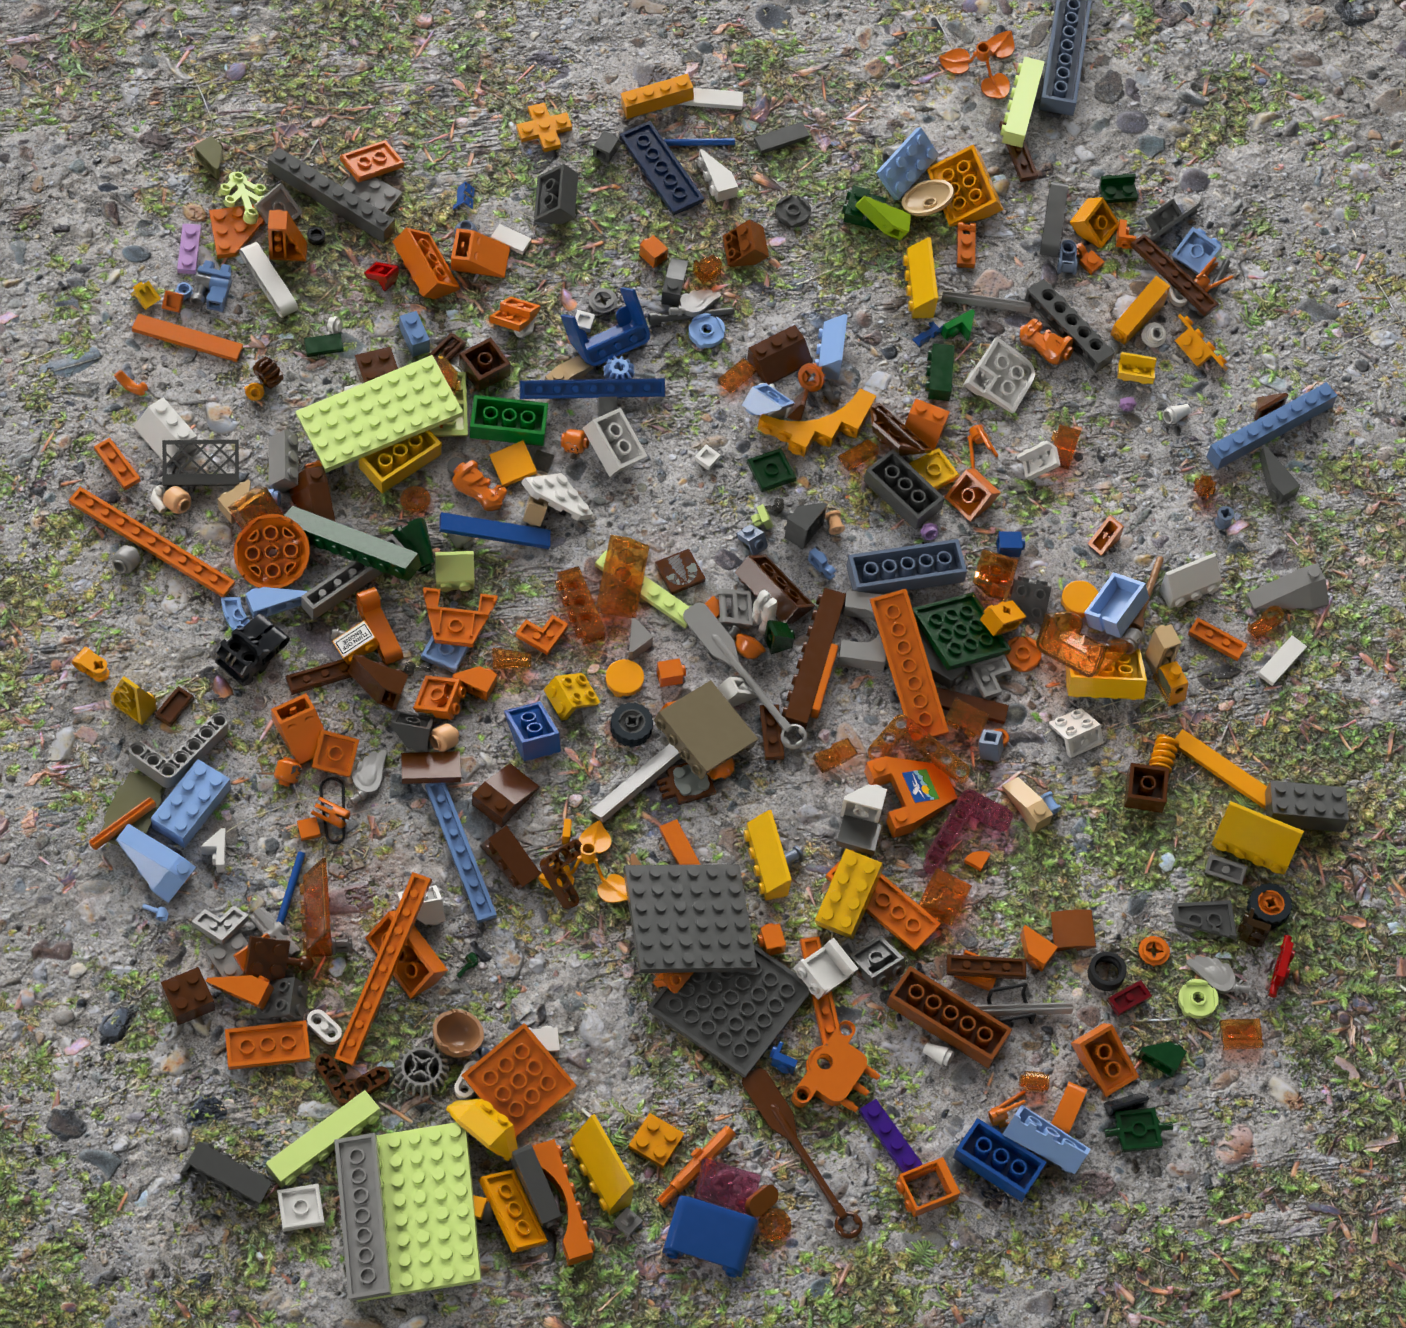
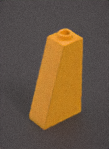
[1110,276,1170,345]

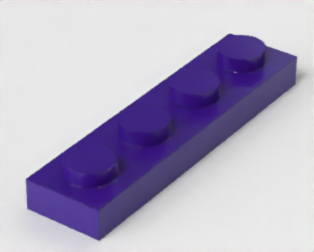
[859,1099,922,1173]

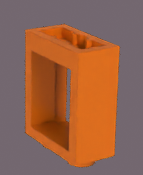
[895,1157,960,1217]

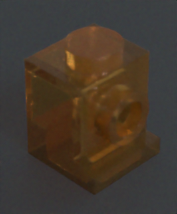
[693,254,722,284]

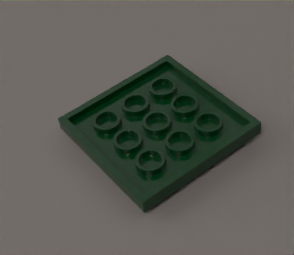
[912,592,1011,671]

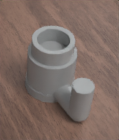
[1107,628,1143,654]

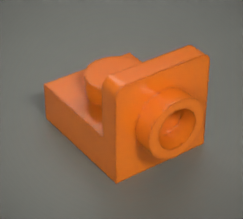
[1116,219,1136,249]

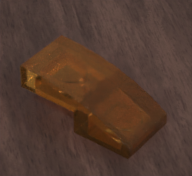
[813,738,858,773]

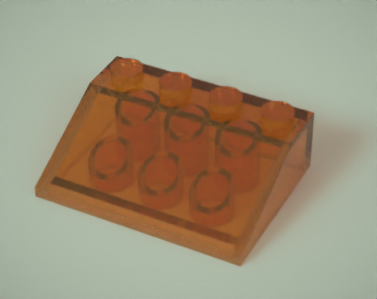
[299,858,332,957]

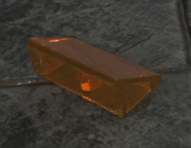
[838,439,879,471]

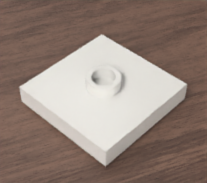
[277,1184,325,1232]

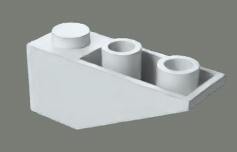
[697,149,738,202]

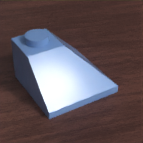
[742,383,795,416]

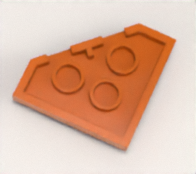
[209,204,266,259]

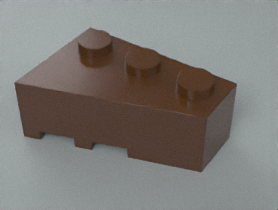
[480,825,541,890]

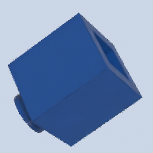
[996,531,1025,557]

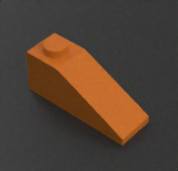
[206,975,274,1010]

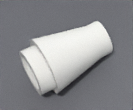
[1163,404,1191,424]
[923,1042,954,1067]

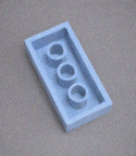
[151,759,231,848]

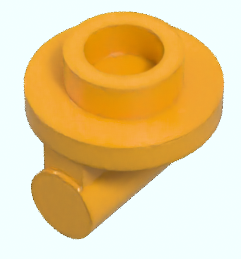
[244,383,264,401]

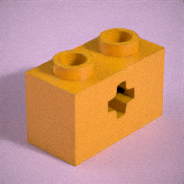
[980,600,1026,636]

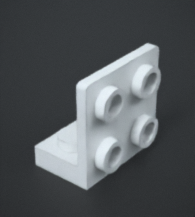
[1049,708,1104,758]

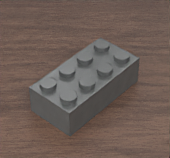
[864,449,945,530]
[1265,780,1349,832]

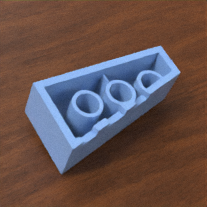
[1002,1105,1090,1174]

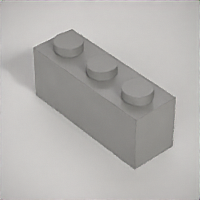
[269,430,298,493]

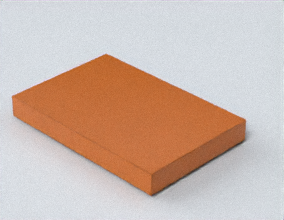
[339,140,405,183]

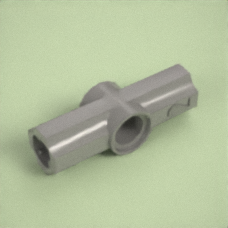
[250,907,301,958]

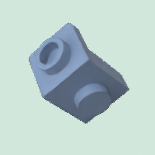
[736,524,768,555]

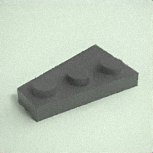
[1172,900,1237,939]

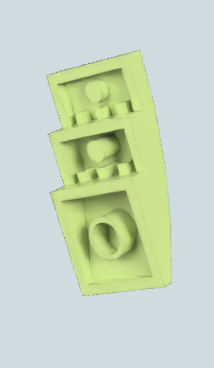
[430,372,468,437]

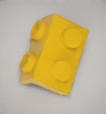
[1117,352,1157,384]

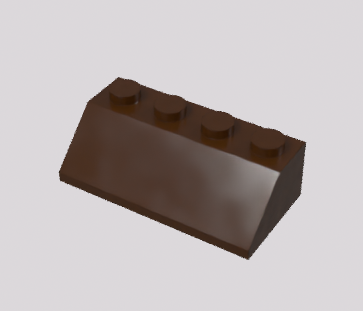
[735,554,815,624]

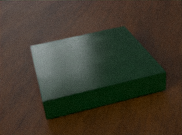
[747,448,796,492]

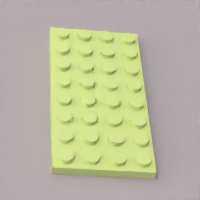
[295,355,464,473]

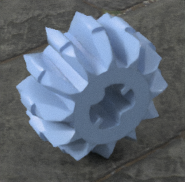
[603,355,635,379]

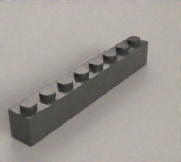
[268,147,395,243]

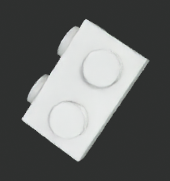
[1017,441,1061,481]

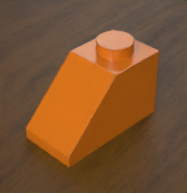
[452,666,497,701]
[1020,925,1058,972]

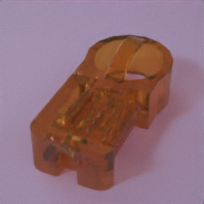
[1247,606,1284,639]

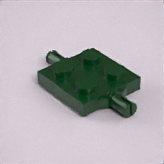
[1104,1107,1173,1153]

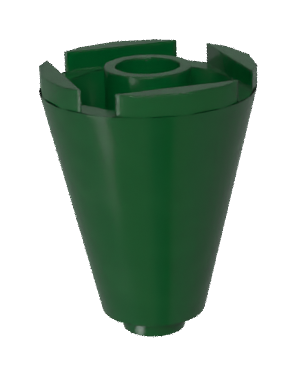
[390,518,435,573]

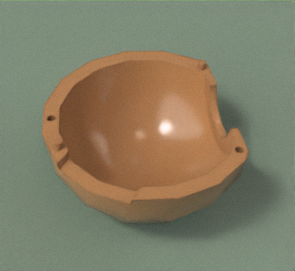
[432,1009,484,1058]

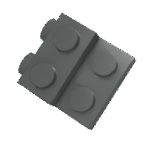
[849,935,906,988]

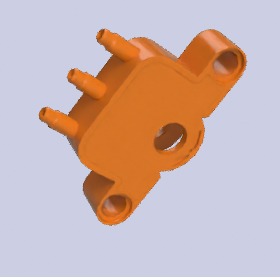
[791,1020,880,1112]

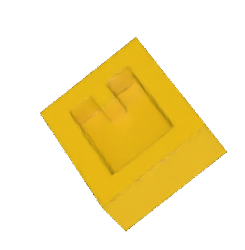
[130,281,161,310]

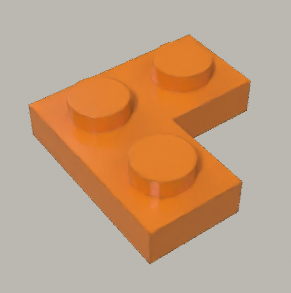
[515,614,568,655]

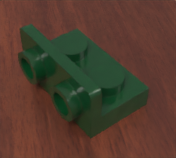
[1098,173,1138,204]

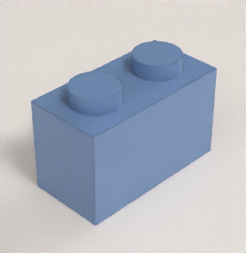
[399,311,430,357]

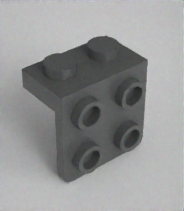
[1010,576,1052,623]
[256,977,308,1022]

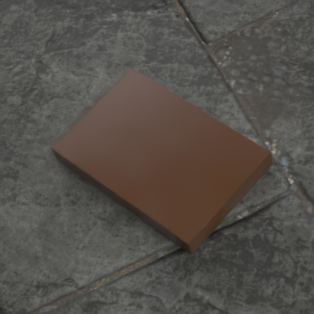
[401,751,461,784]

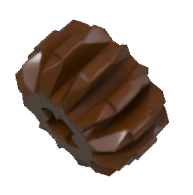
[253,356,284,389]

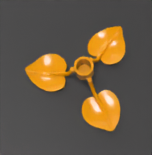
[538,820,628,903]

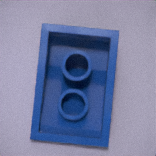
[504,701,561,761]

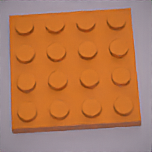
[461,1023,577,1137]

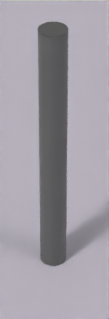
[1197,259,1231,316]

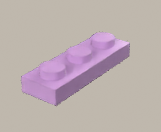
[177,224,201,274]

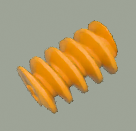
[1149,734,1180,774]

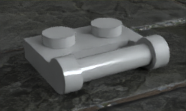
[716,588,753,628]

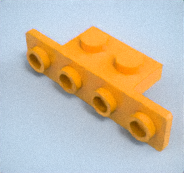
[1174,314,1228,371]

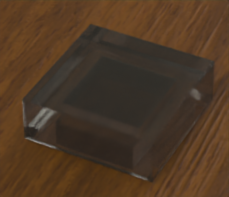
[532,449,555,473]

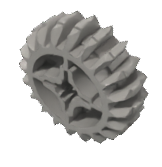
[394,1042,449,1097]

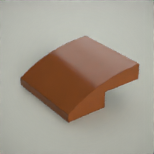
[1050,909,1096,951]

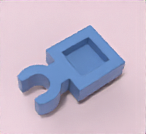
[808,548,836,581]

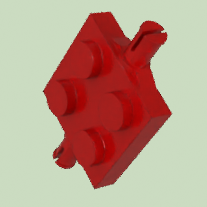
[1268,935,1295,998]

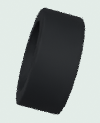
[1087,951,1127,991]

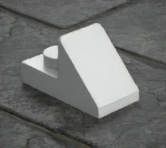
[201,828,226,873]

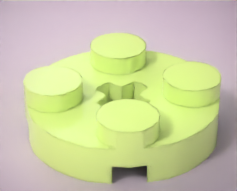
[1178,979,1218,1019]

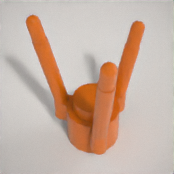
[1194,257,1233,292]
[967,425,998,469]
[988,1090,1026,1129]

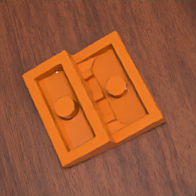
[489,296,540,332]

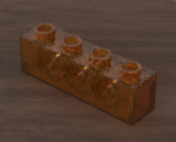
[555,566,606,645]

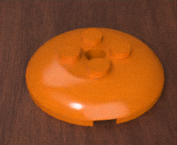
[234,514,310,588]

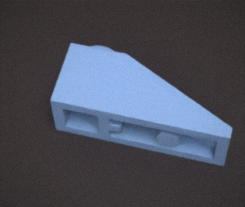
[246,587,307,618]

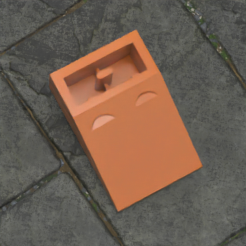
[451,228,510,278]
[271,693,325,765]

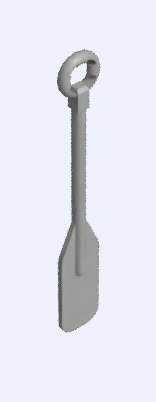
[683,602,807,749]

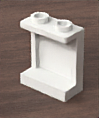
[793,938,858,999]

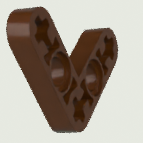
[540,839,582,910]
[315,1053,390,1106]

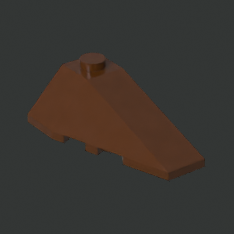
[289,466,336,522]

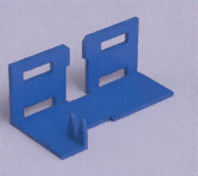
[453,181,475,210]
[912,321,943,347]

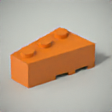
[268,210,307,261]

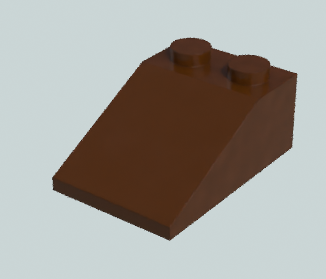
[472,763,540,828]

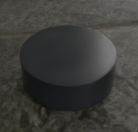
[307,227,325,245]

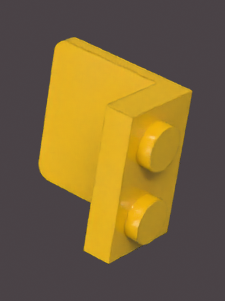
[544,673,600,721]

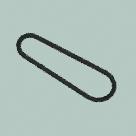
[319,777,345,844]

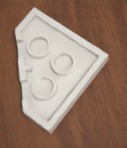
[521,473,593,521]

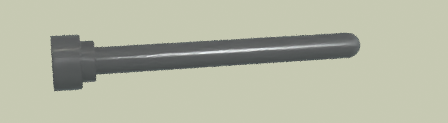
[648,307,735,327]

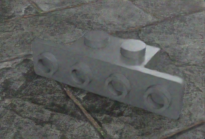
[1145,199,1202,243]

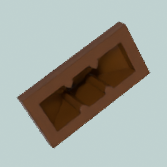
[1254,393,1288,420]

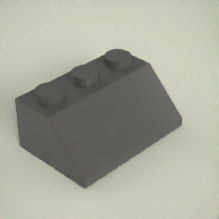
[534,164,578,224]

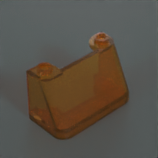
[1036,611,1130,677]

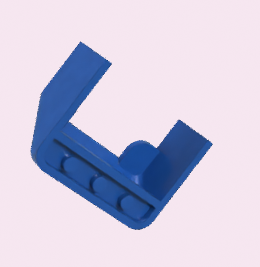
[560,287,650,366]

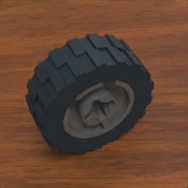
[610,702,653,747]

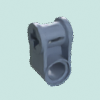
[1057,240,1077,275]

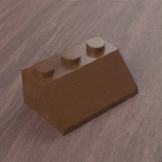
[747,325,813,385]

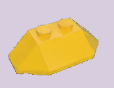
[446,1099,518,1161]

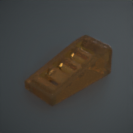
[492,648,532,669]

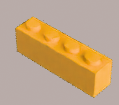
[620,74,694,119]

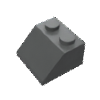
[784,503,827,549]

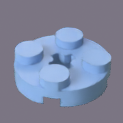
[688,313,725,349]

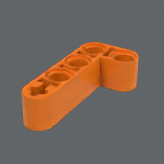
[356,587,404,665]

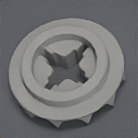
[589,288,618,314]

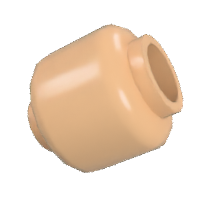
[163,486,191,514]
[429,723,459,752]

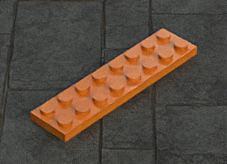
[870,589,949,744]

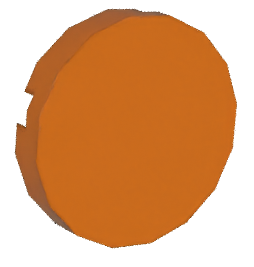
[1005,636,1042,672]

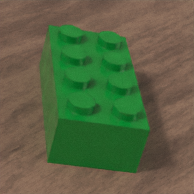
[470,395,548,446]

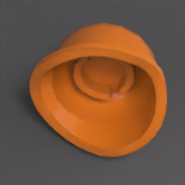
[735,633,766,659]

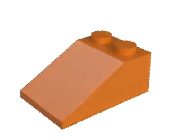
[1071,1023,1139,1097]

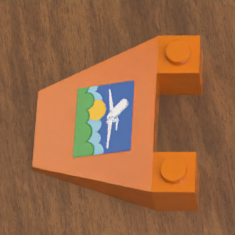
[864,756,958,838]

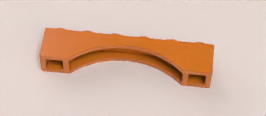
[532,1139,595,1266]

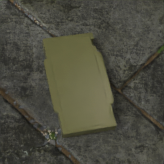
[100,771,166,847]

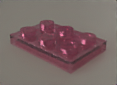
[694,1158,761,1215]

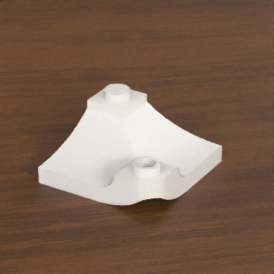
[963,337,1035,414]

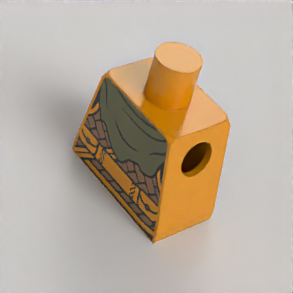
[1152,661,1189,707]

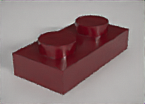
[1107,980,1152,1017]

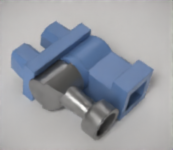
[189,260,232,312]

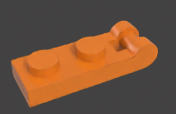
[956,222,976,268]

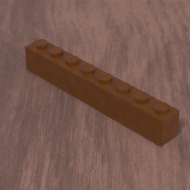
[782,588,846,730]

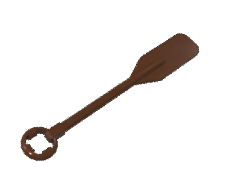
[742,1068,863,1239]

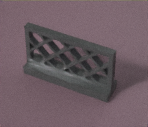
[162,440,240,487]

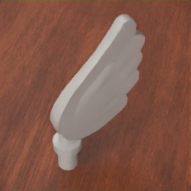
[668,289,721,317]
[349,750,387,805]
[1186,955,1249,995]

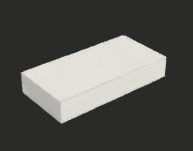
[491,224,531,255]

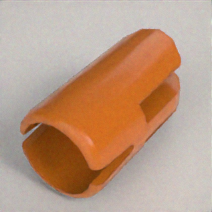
[311,797,350,828]

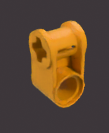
[72,647,110,682]

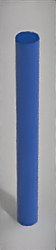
[664,138,735,146]
[276,851,305,925]

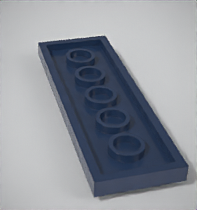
[619,121,704,216]

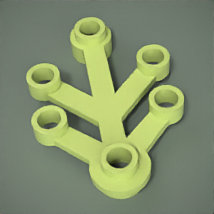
[219,172,266,224]

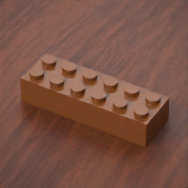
[886,966,1012,1069]

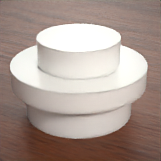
[327,316,343,334]

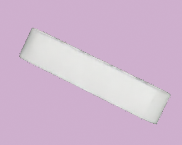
[239,242,298,318]

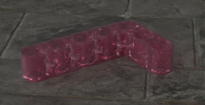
[923,789,1013,874]

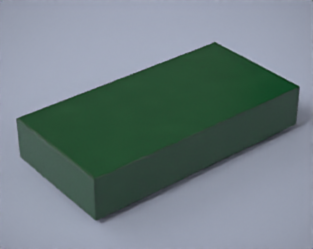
[304,333,344,357]

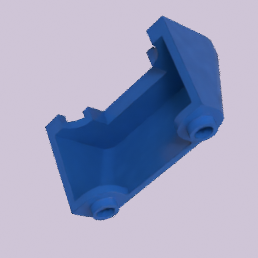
[662,1196,758,1278]

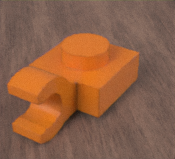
[1076,243,1105,275]

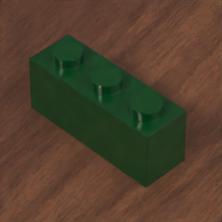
[925,343,955,401]

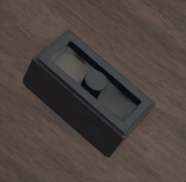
[1104,1093,1149,1116]

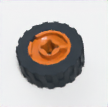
[1247,883,1292,929]

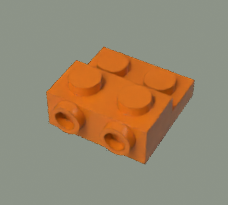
[413,675,466,720]

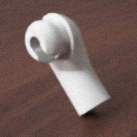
[514,318,535,338]
[150,485,168,514]

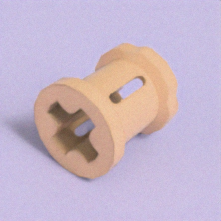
[825,510,845,535]

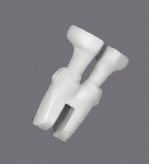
[752,590,778,635]

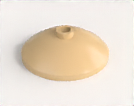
[902,179,954,217]

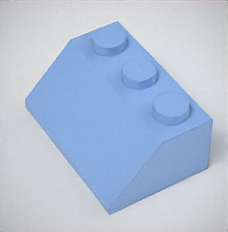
[815,314,848,380]

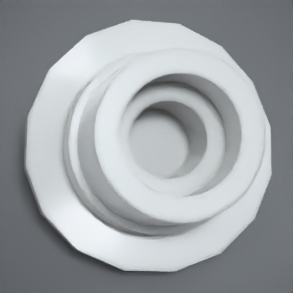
[1141,322,1166,348]

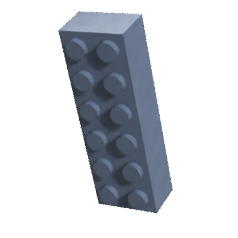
[846,539,967,595]

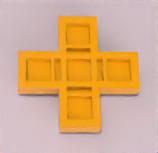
[516,102,573,152]

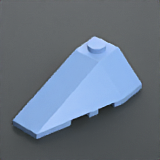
[116,824,196,903]

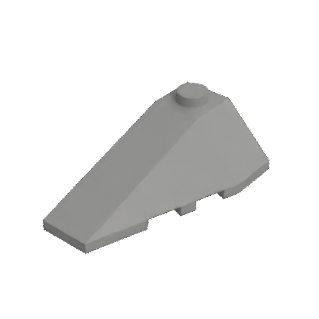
[1246,563,1329,611]

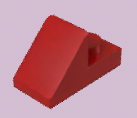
[364,262,399,291]

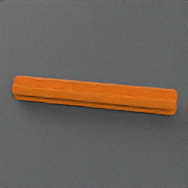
[89,797,156,850]

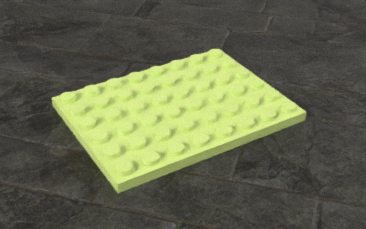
[357,1122,482,1302]

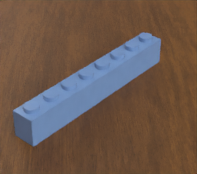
[1206,382,1338,470]

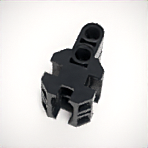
[214,613,290,686]

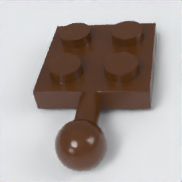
[243,936,313,980]

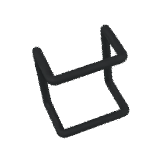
[987,983,1036,1024]

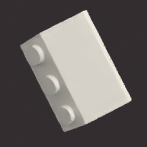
[134,397,198,467]
[582,408,647,477]
[1159,553,1222,609]

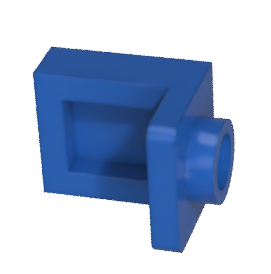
[769,1041,798,1075]

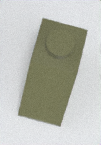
[194,135,223,180]

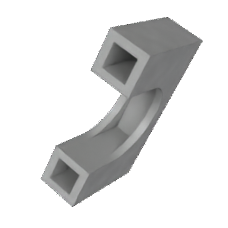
[838,590,888,671]

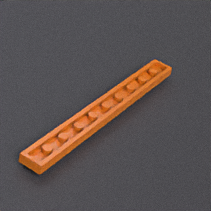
[69,487,235,597]
[334,872,432,1066]

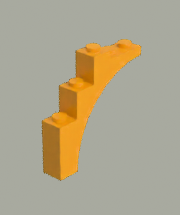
[758,388,876,457]

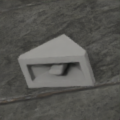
[628,618,653,661]

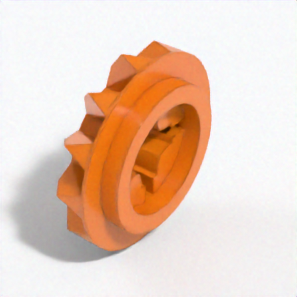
[798,362,826,392]
[1138,936,1170,967]

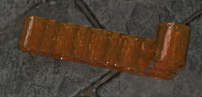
[868,714,970,784]

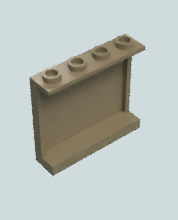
[654,680,758,780]

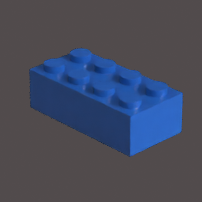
[953,1118,1047,1202]

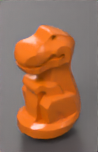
[1019,319,1074,365]
[452,460,507,511]

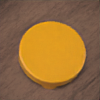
[1061,580,1098,619]
[605,659,644,697]

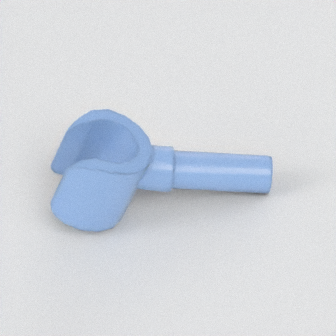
[142,904,169,922]

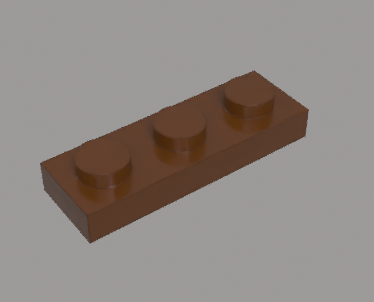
[759,704,785,761]

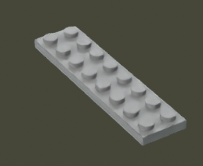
[334,1133,391,1301]

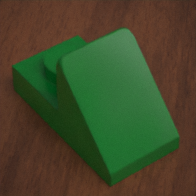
[941,309,975,341]

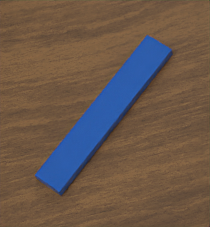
[439,512,551,549]

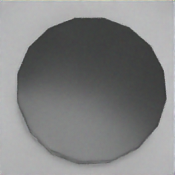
[775,195,811,228]

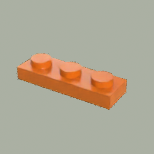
[94,438,141,491]
[1188,617,1247,662]

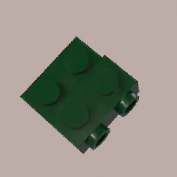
[842,185,887,230]

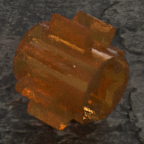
[1193,474,1217,498]

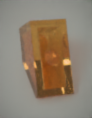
[437,354,461,397]

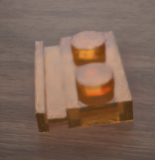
[1219,1018,1264,1050]

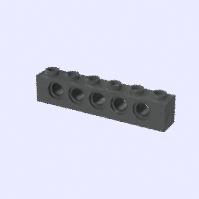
[1025,279,1115,373]

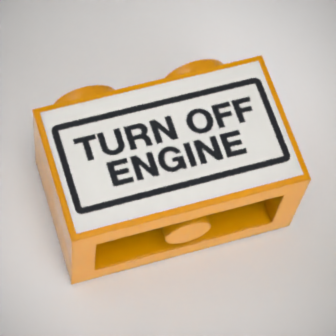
[332,620,380,665]

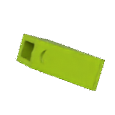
[855,196,911,240]

